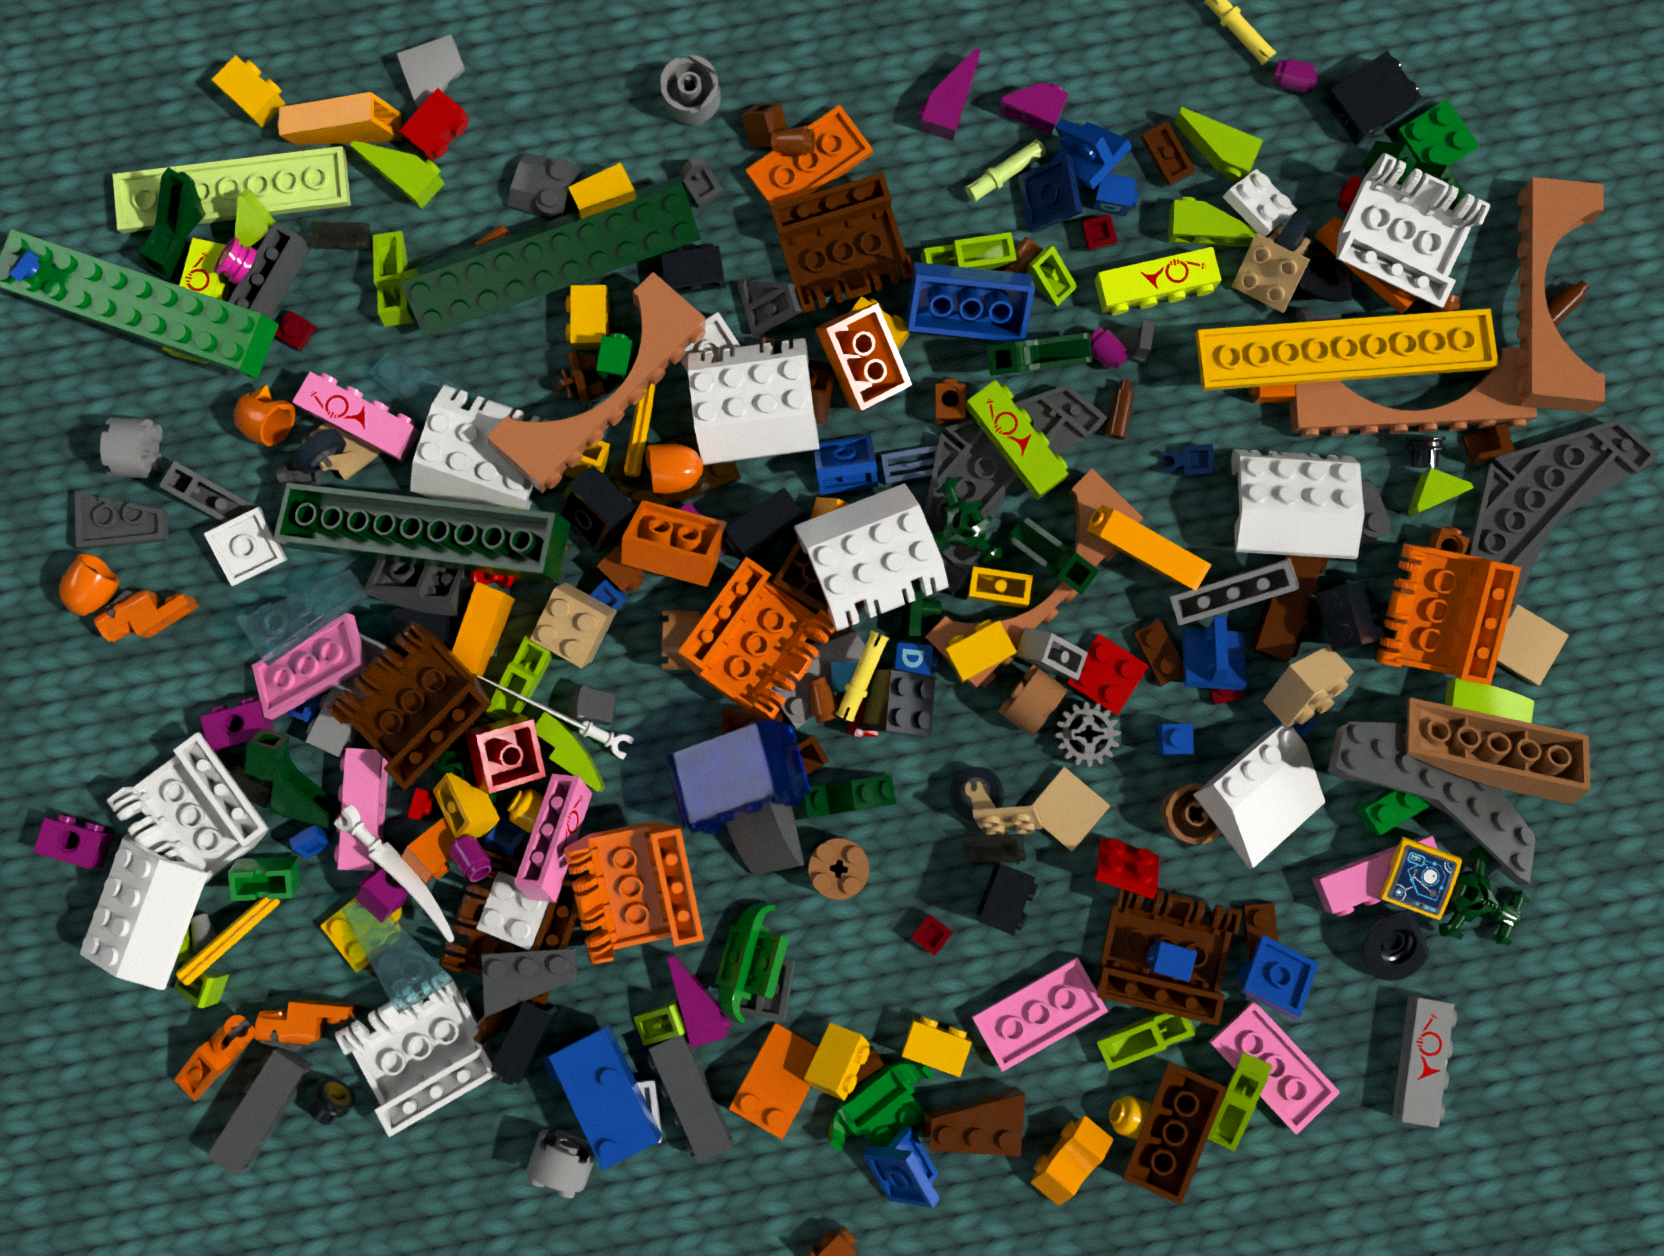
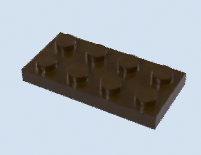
[610,433,741,520]

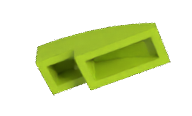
[373,231,413,327]
[921,232,1017,270]
[484,631,554,721]
[1445,677,1534,723]
[535,711,605,792]
[1097,1012,1195,1071]
[1207,1052,1272,1152]

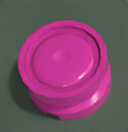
[213,237,257,285]

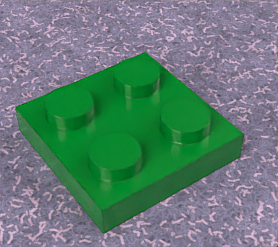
[1396,99,1480,167]

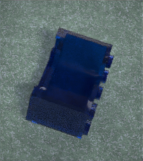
[666,720,811,835]

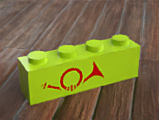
[966,379,1068,500]

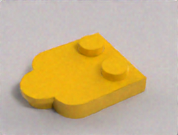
[320,897,402,973]

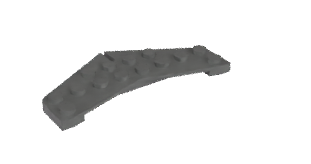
[924,386,1108,596]
[1466,420,1659,619]
[1328,722,1535,886]

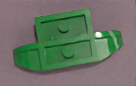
[715,903,789,1024]
[828,1060,935,1152]

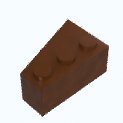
[922,1087,1026,1157]

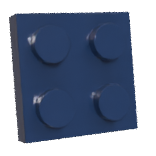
[1018,155,1083,233]

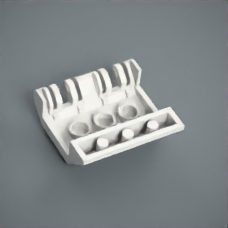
[1336,153,1490,308]
[688,338,820,465]
[410,385,549,510]
[1231,449,1364,559]
[794,483,949,631]
[107,732,269,884]
[79,833,208,990]
[335,971,497,1137]

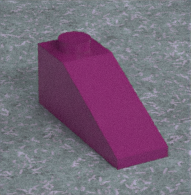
[917,48,981,141]
[667,954,732,1048]

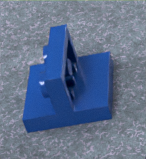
[1053,118,1132,189]
[814,435,878,495]
[1182,616,1247,690]
[1236,935,1318,1020]
[862,1126,940,1208]

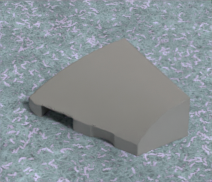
[397,34,465,109]

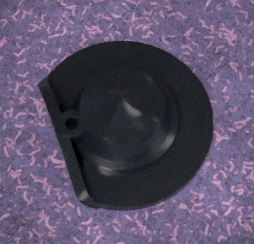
[1298,243,1352,302]
[1362,910,1430,981]

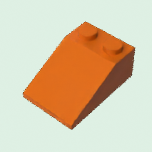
[729,1022,818,1140]

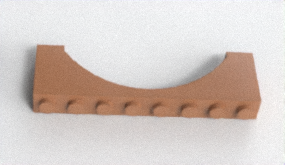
[1516,177,1605,413]
[486,272,706,493]
[1289,348,1537,438]
[924,469,1143,689]

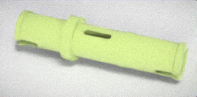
[965,139,1046,203]

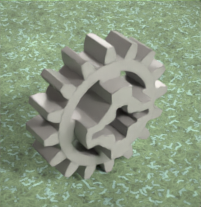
[1054,702,1121,767]

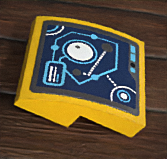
[1380,837,1462,920]

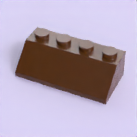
[1122,1062,1227,1205]

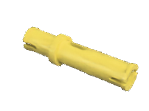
[1204,0,1276,66]
[836,630,889,722]

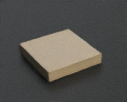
[1497,604,1569,686]
[1031,767,1110,852]

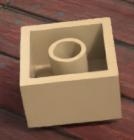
[529,582,617,668]
[1263,645,1354,728]

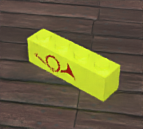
[162,237,230,364]
[1095,247,1222,315]

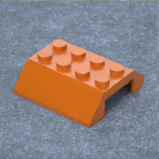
[1375,543,1522,685]
[677,557,835,721]
[564,822,704,964]

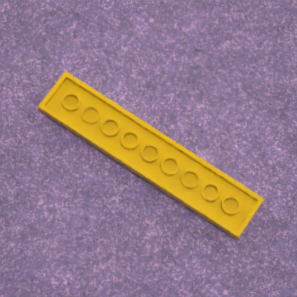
[1195,309,1499,391]

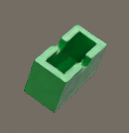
[596,333,638,387]
[1354,788,1432,836]
[228,856,301,901]

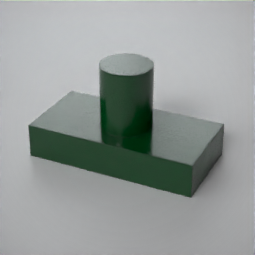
[901,578,942,639]

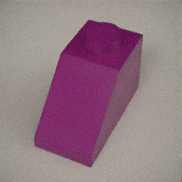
[999,82,1069,135]

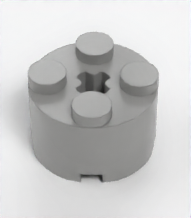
[660,55,721,126]
[100,417,163,478]
[527,1129,596,1198]

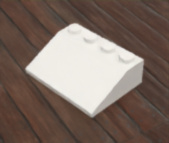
[1193,723,1325,869]

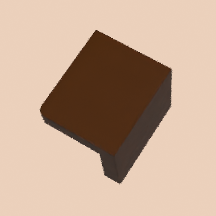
[742,102,787,147]
[1463,423,1515,465]
[788,735,830,777]

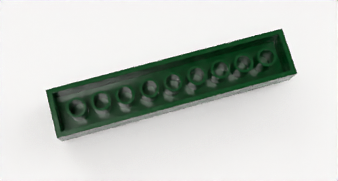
[400,176,701,337]
[273,483,571,582]

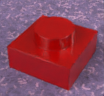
[407,788,436,820]

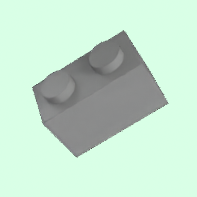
[1015,627,1088,680]

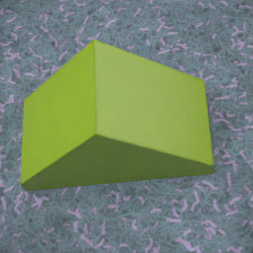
[234,189,276,247]
[1026,244,1077,307]
[1408,468,1473,517]
[174,960,229,1008]
[633,1000,686,1046]

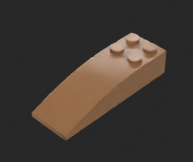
[1406,698,1590,805]

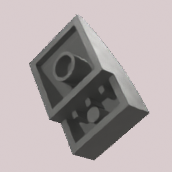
[364,560,471,617]
[717,777,804,876]

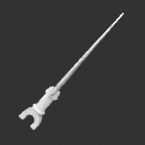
[475,674,634,760]
[334,804,454,942]

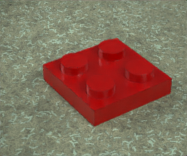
[1065,634,1149,716]
[1095,836,1159,899]

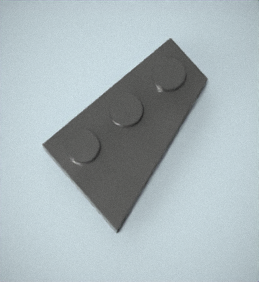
[75,491,168,550]
[482,948,578,1017]

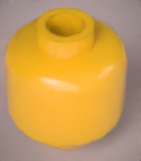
[507,789,544,833]
[1109,1095,1153,1140]

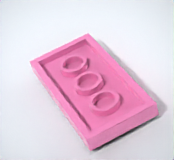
[252,613,368,720]
[971,957,1108,1072]
[1208,1000,1340,1135]

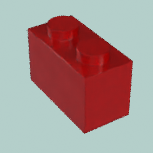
[399,88,470,162]

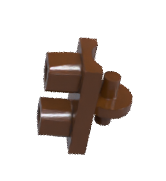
[555,351,607,410]

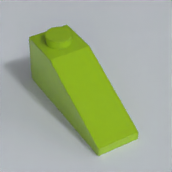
[1174,107,1263,181]
[350,140,444,209]
[1168,197,1257,247]

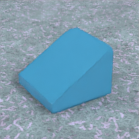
[831,660,859,692]

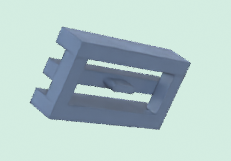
[881,445,944,485]

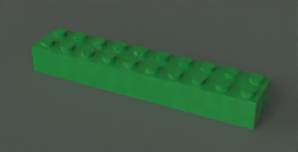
[0,229,279,379]

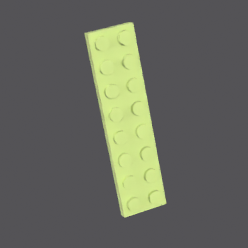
[113,146,351,233]

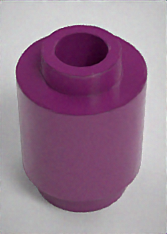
[1272,58,1319,94]
[1090,327,1129,370]
[449,835,492,882]

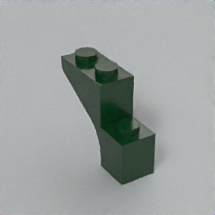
[1362,141,1466,210]
[138,167,205,281]
[986,332,1093,376]
[1006,515,1100,595]
[244,729,340,828]
[781,774,896,820]

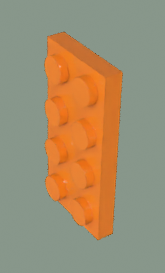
[745,104,873,206]

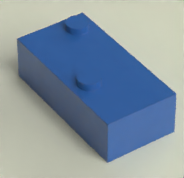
[906,262,1035,342]
[548,1024,662,1171]

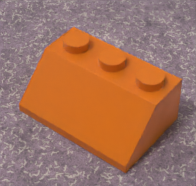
[815,303,912,411]
[621,500,728,587]

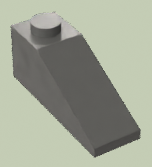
[157,458,256,523]

